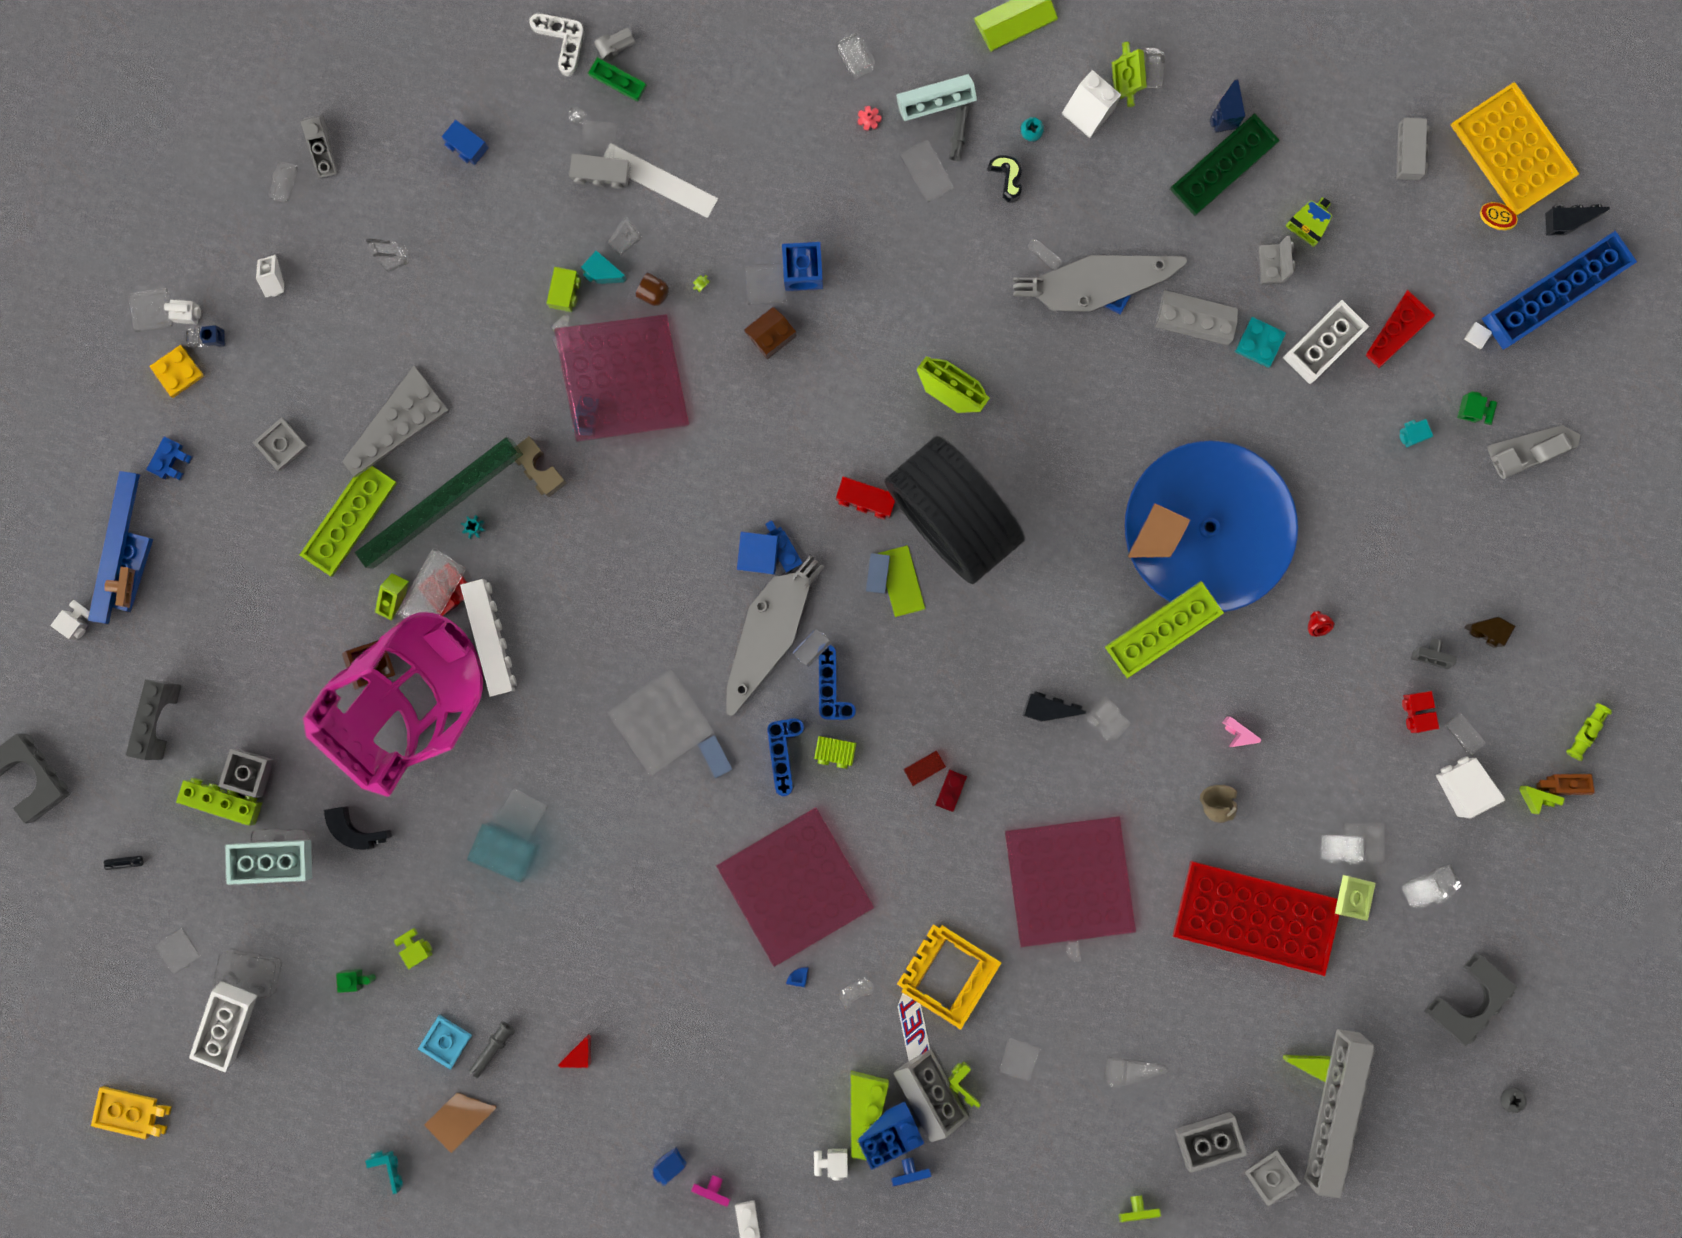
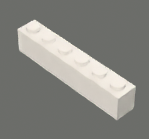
[460,579,517,697]

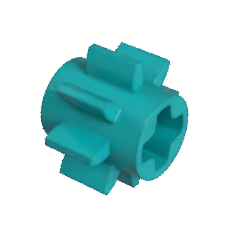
[461,515,486,539]

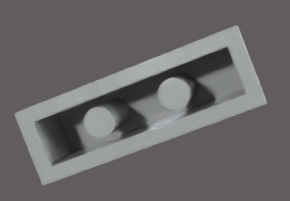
[1397,118,1429,180]
[569,154,631,189]

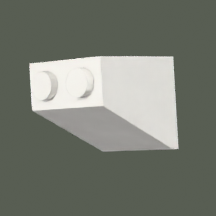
[1062,70,1121,138]
[1436,756,1505,818]

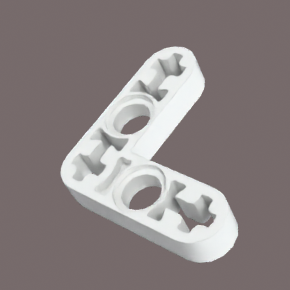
[530,13,584,76]

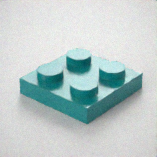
[1235,317,1286,368]

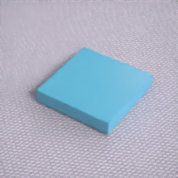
[418,1015,472,1070]

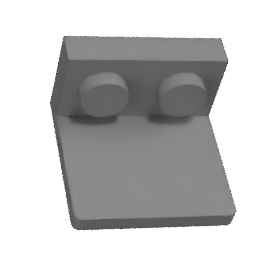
[1259,236,1295,285]

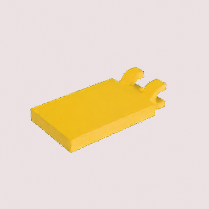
[91,1086,172,1139]

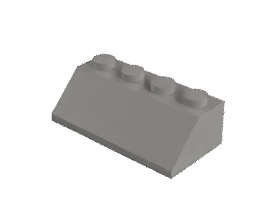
[1155,290,1238,345]
[893,1049,969,1142]

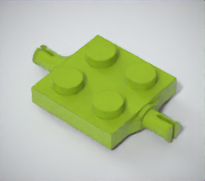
[1112,42,1147,107]

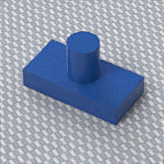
[891,1157,931,1187]

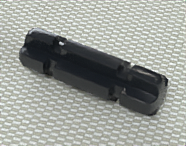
[103,856,144,870]

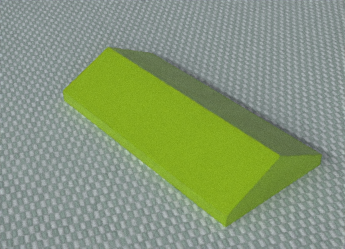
[974,0,1058,52]

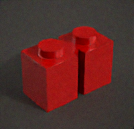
[1402,691,1439,733]

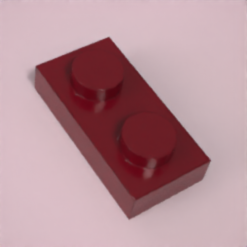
[935,769,967,812]

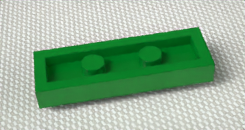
[588,57,647,102]

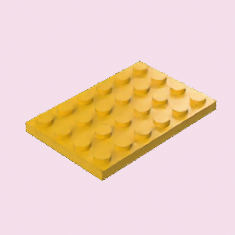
[1450,82,1579,215]

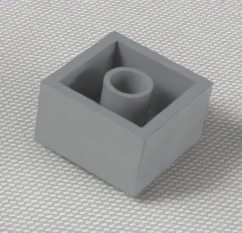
[218,749,274,798]

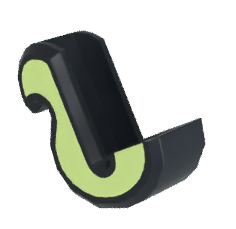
[987,155,1022,203]

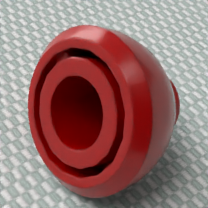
[1308,611,1335,637]

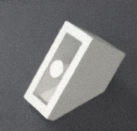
[256,255,284,298]

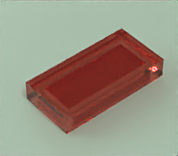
[903,750,946,786]

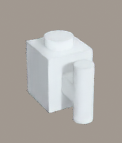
[164,300,201,324]
[50,600,90,640]
[814,1149,848,1180]

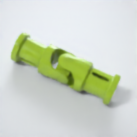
[1566,703,1612,761]

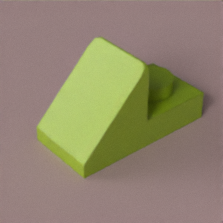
[1519,786,1565,814]

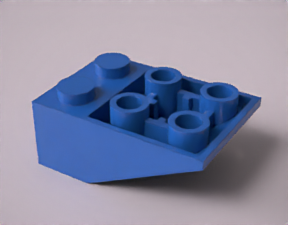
[857,1102,924,1170]

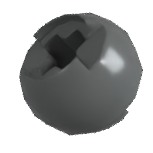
[1501,1088,1527,1113]

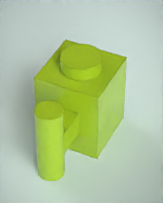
[394,928,433,970]

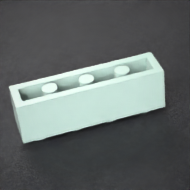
[896,74,977,121]

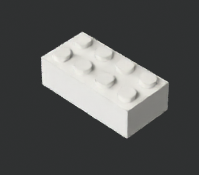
[1283,300,1369,384]
[189,981,257,1072]

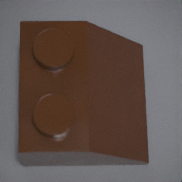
[744,307,797,360]
[342,641,396,690]

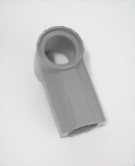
[595,27,635,61]

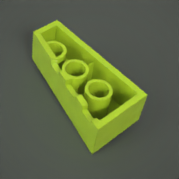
[851,1070,889,1161]

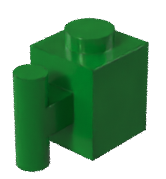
[1457,391,1498,425]
[336,969,376,993]

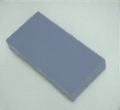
[866,553,890,594]
[698,735,733,778]

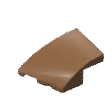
[1127,503,1190,558]
[424,1092,497,1153]

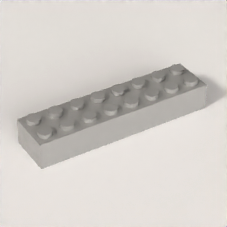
[1304,1029,1375,1198]

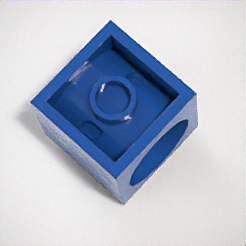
[782,242,823,291]

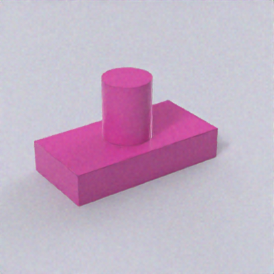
[691,1175,730,1207]

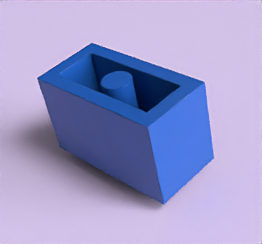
[442,119,488,165]

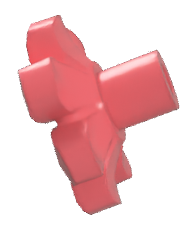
[858,106,881,131]

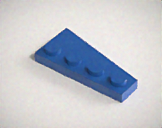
[113,532,153,612]

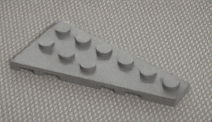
[342,366,449,478]

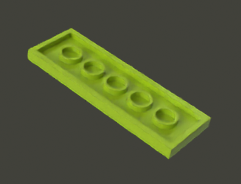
[299,466,397,577]
[1105,581,1224,678]

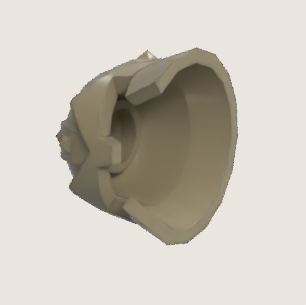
[1200,785,1238,823]

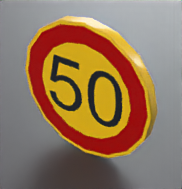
[1480,202,1518,230]

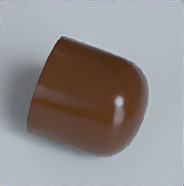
[636,272,669,306]

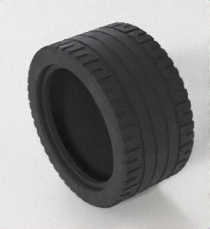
[884,436,1025,584]

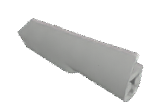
[1487,425,1581,479]

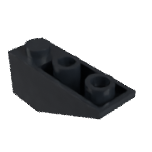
[1545,204,1610,236]
[1022,691,1086,722]

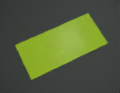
[878,545,925,617]

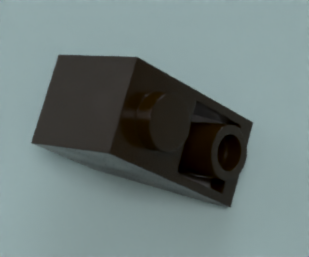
[1465,617,1516,648]

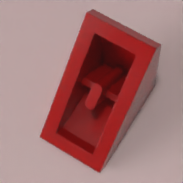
[558,1034,591,1068]

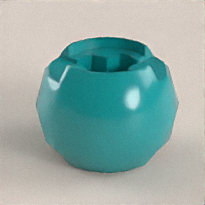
[1020,117,1044,142]

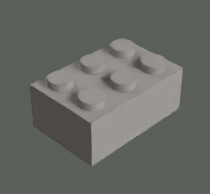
[1174,1112,1247,1173]

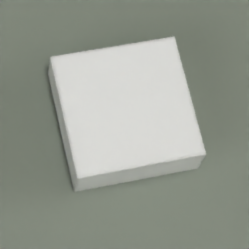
[1464,322,1492,349]

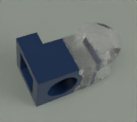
[185,325,225,347]

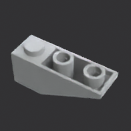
[300,114,337,178]

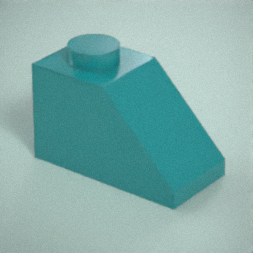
[581,251,627,284]

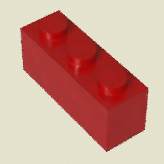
[835,477,895,520]

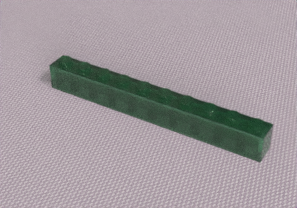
[354,437,524,569]

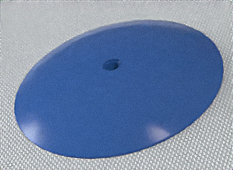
[1124,441,1298,612]

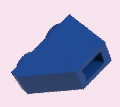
[652,1147,687,1186]

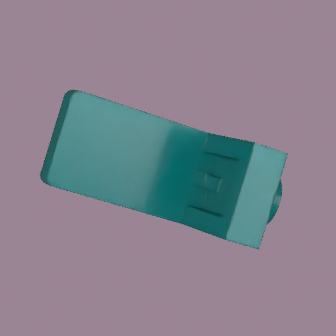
[365,1150,403,1194]

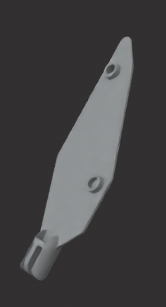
[1013,255,1187,312]
[726,555,824,716]

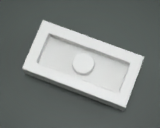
[735,1200,761,1238]

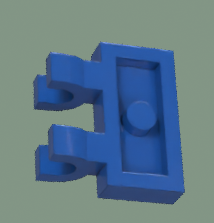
[146,436,193,480]

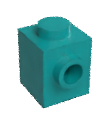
[1399,419,1433,448]

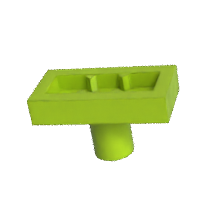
[1118,1195,1161,1222]

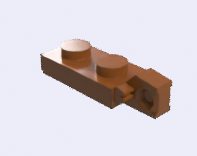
[1536,774,1595,795]

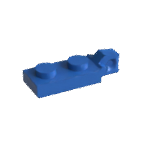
[765,520,803,573]

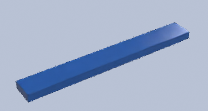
[88,471,140,624]

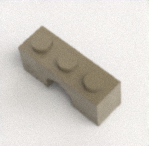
[511,436,567,497]

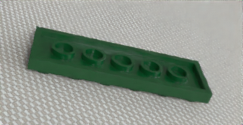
[1170,113,1280,216]

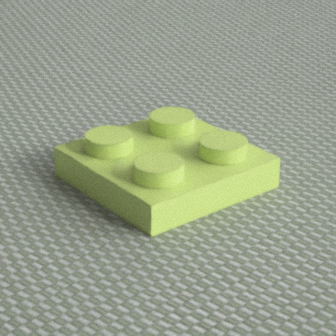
[1335,875,1376,921]

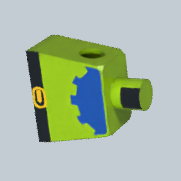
[1285,198,1332,247]

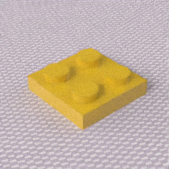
[149,345,204,398]

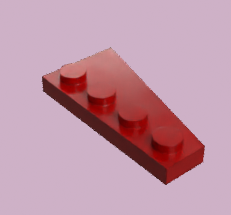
[1365,290,1435,368]

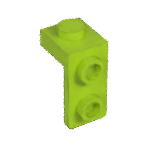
[948,1061,981,1108]

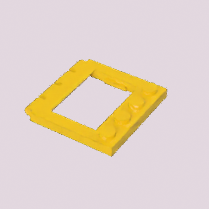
[897,924,1002,1030]

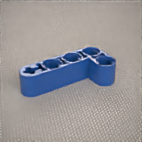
[819,644,856,720]
[767,719,804,796]

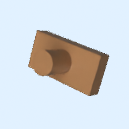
[105,567,135,608]

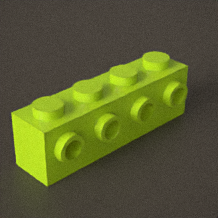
[176,777,262,826]

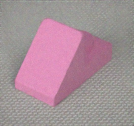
[1222,716,1262,747]

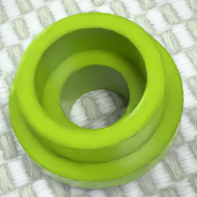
[693,275,710,292]

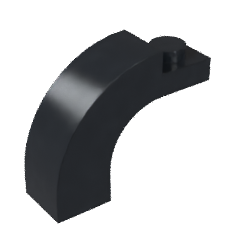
[324,806,392,850]

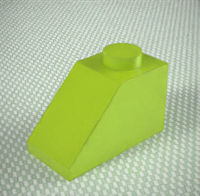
[375,573,409,621]

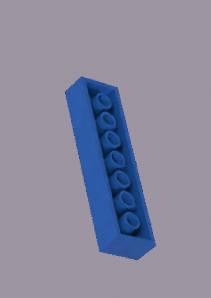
[1482,230,1637,350]

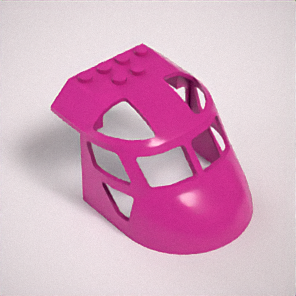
[303,612,483,797]

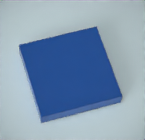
[737,531,779,574]

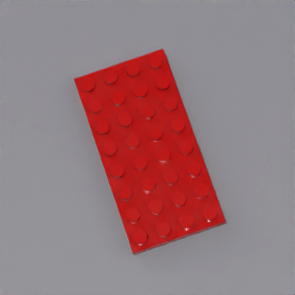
[1172,861,1340,976]

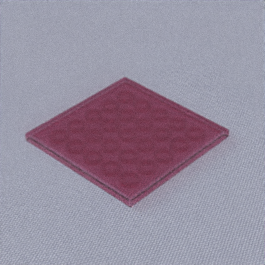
[554,314,689,442]
[716,807,874,967]
[1004,816,1136,947]

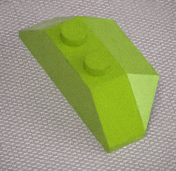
[916,356,990,413]

